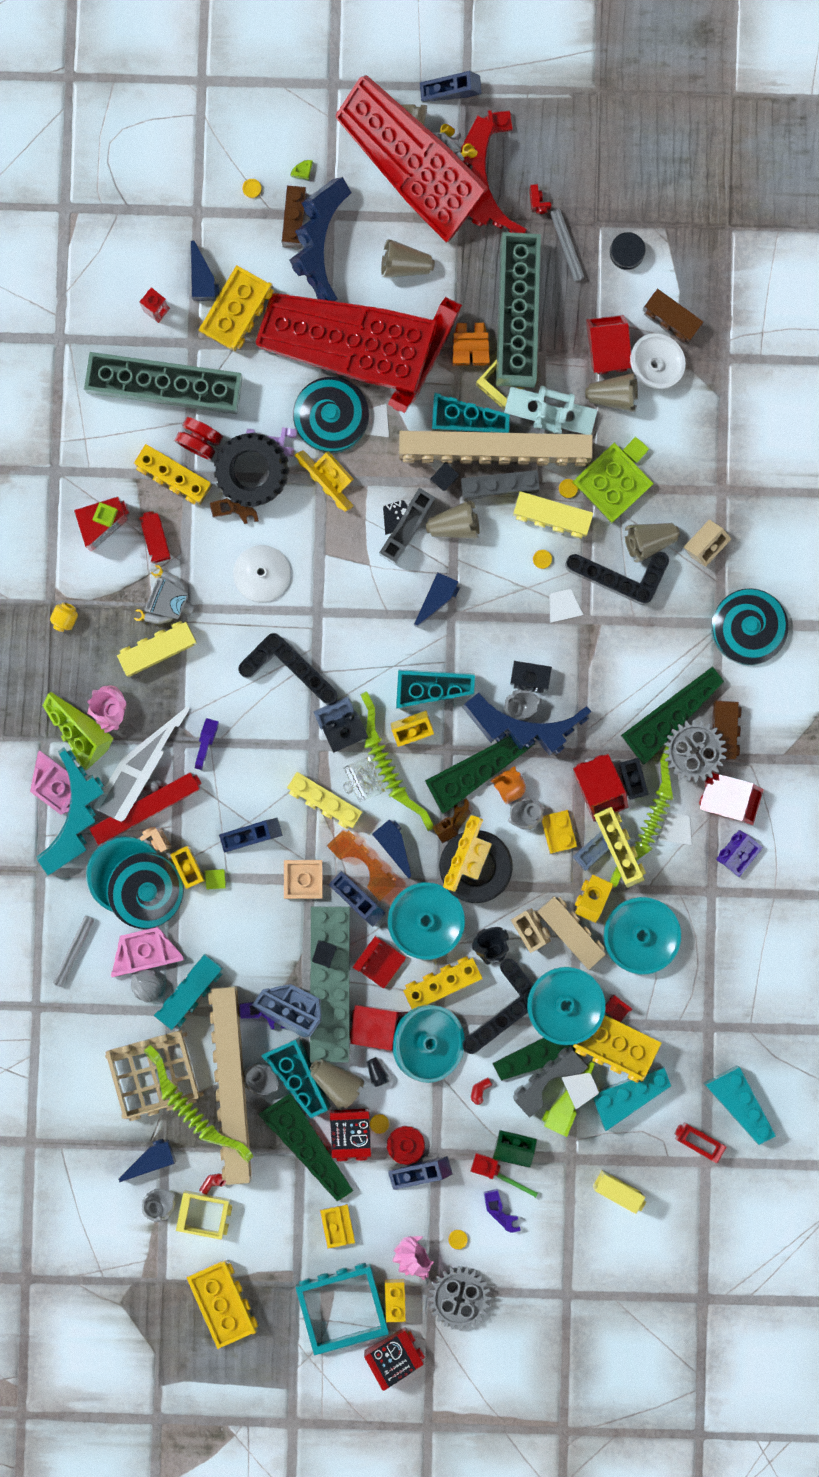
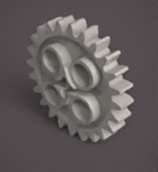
[664,720,727,783]
[428,1266,491,1331]

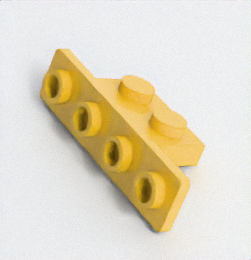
[295,450,354,512]
[443,815,492,892]

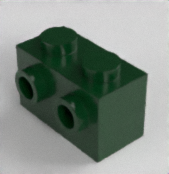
[493,1130,537,1168]

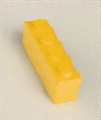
[134,444,212,505]
[403,956,483,1009]

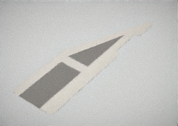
[93,707,189,821]

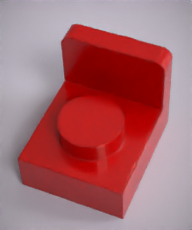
[484,110,512,134]
[529,184,551,214]
[470,1153,501,1180]

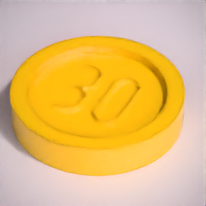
[242,179,261,198]
[559,479,578,498]
[533,550,552,569]
[370,1114,389,1134]
[448,1229,468,1249]

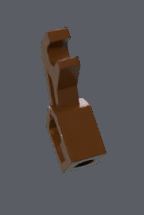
[210,498,259,525]
[432,798,473,844]

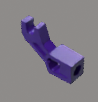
[195,718,219,770]
[239,1002,285,1029]
[484,1189,521,1233]

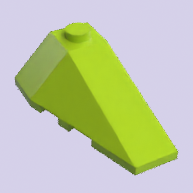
[42,692,114,771]
[542,1060,595,1137]

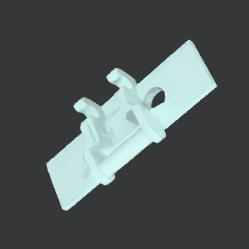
[504,386,597,435]

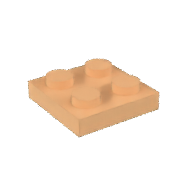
[284,860,323,899]

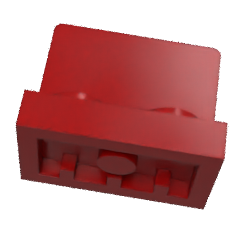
[353,935,406,988]

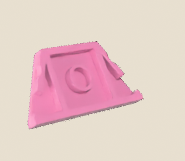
[30,750,71,815]
[111,927,184,977]

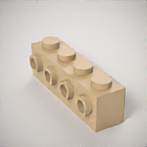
[537,896,606,970]

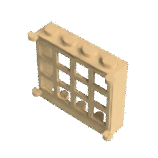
[105,1030,204,1121]

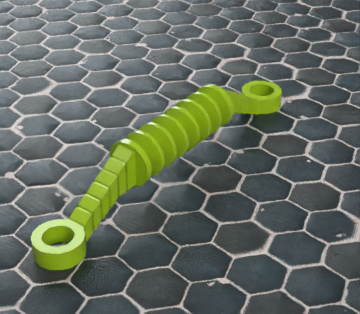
[360,691,434,832]
[609,746,674,888]
[144,1046,254,1163]

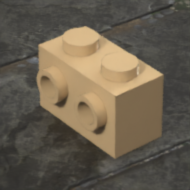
[683,520,731,567]
[511,908,551,953]

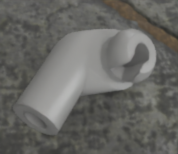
[143,779,162,792]

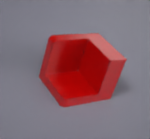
[605,994,632,1023]

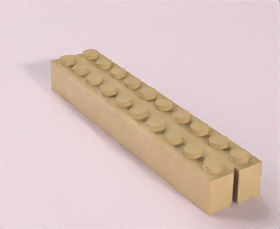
[399,431,592,467]
[208,986,252,1185]

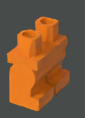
[453,323,490,366]

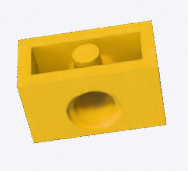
[391,710,434,747]
[170,846,205,889]
[574,874,613,923]
[385,1279,406,1322]

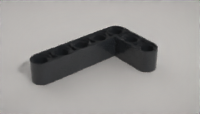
[565,552,669,605]
[238,633,338,705]
[462,958,533,1054]

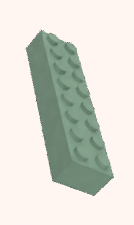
[496,232,541,388]
[84,352,243,414]
[310,906,350,1062]

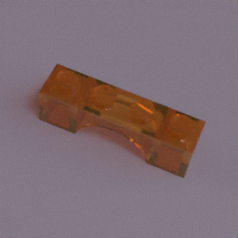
[327,830,397,901]

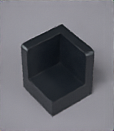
[430,462,459,491]
[312,940,337,968]

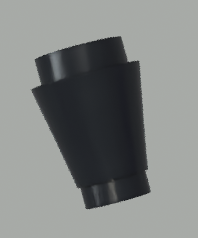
[366,1057,389,1087]

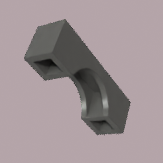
[461,470,540,500]
[379,488,436,565]
[513,1046,588,1118]

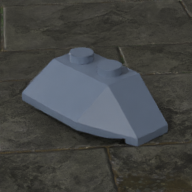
[252,984,321,1037]

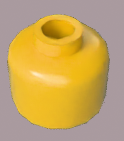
[50,602,78,632]

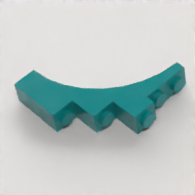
[36,747,104,876]

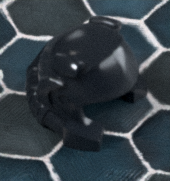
[472,927,509,965]

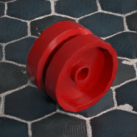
[174,417,223,461]

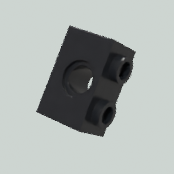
[510,661,552,693]
[322,711,368,753]
[618,758,649,800]

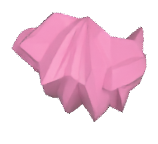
[87,685,126,733]
[393,1236,434,1280]

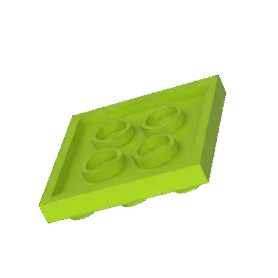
[572,442,654,524]

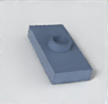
[313,697,355,730]
[572,832,609,871]

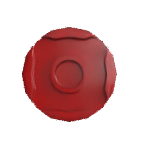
[387,1126,425,1165]

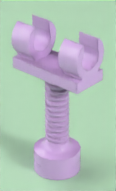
[246,427,297,457]

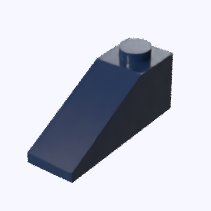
[420,71,482,102]
[191,240,219,301]
[414,572,460,627]
[219,817,283,853]
[372,819,411,879]
[328,871,386,927]
[118,1138,176,1183]
[388,1156,453,1190]

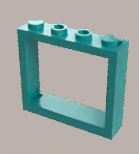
[295,1262,389,1356]

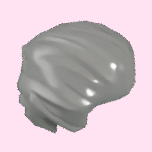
[504,689,541,721]
[508,797,544,830]
[131,969,164,1003]
[243,1063,278,1096]
[142,1188,175,1223]

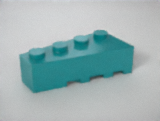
[396,669,475,709]
[154,954,223,1030]
[261,1037,331,1118]

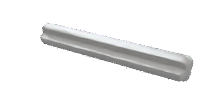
[550,208,584,281]
[53,915,94,987]

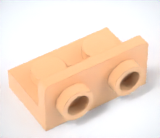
[140,827,172,852]

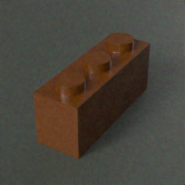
[281,185,307,249]
[642,288,703,343]
[711,701,742,760]

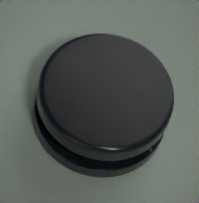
[609,232,646,270]

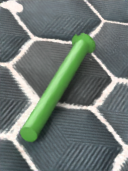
[496,1173,538,1198]

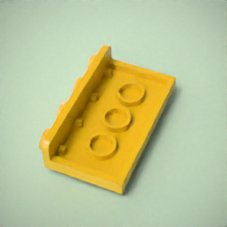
[198,265,274,352]
[573,1015,662,1083]
[186,1259,259,1349]

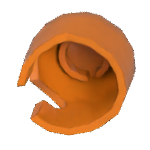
[491,766,526,805]

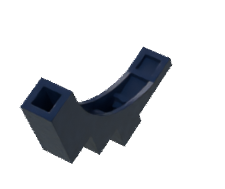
[289,177,352,301]
[462,693,592,756]

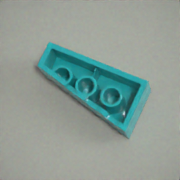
[432,392,510,433]
[703,1065,776,1145]
[593,1066,671,1131]

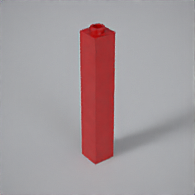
[89,772,202,845]

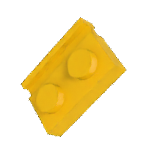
[542,810,577,854]
[320,1204,355,1249]

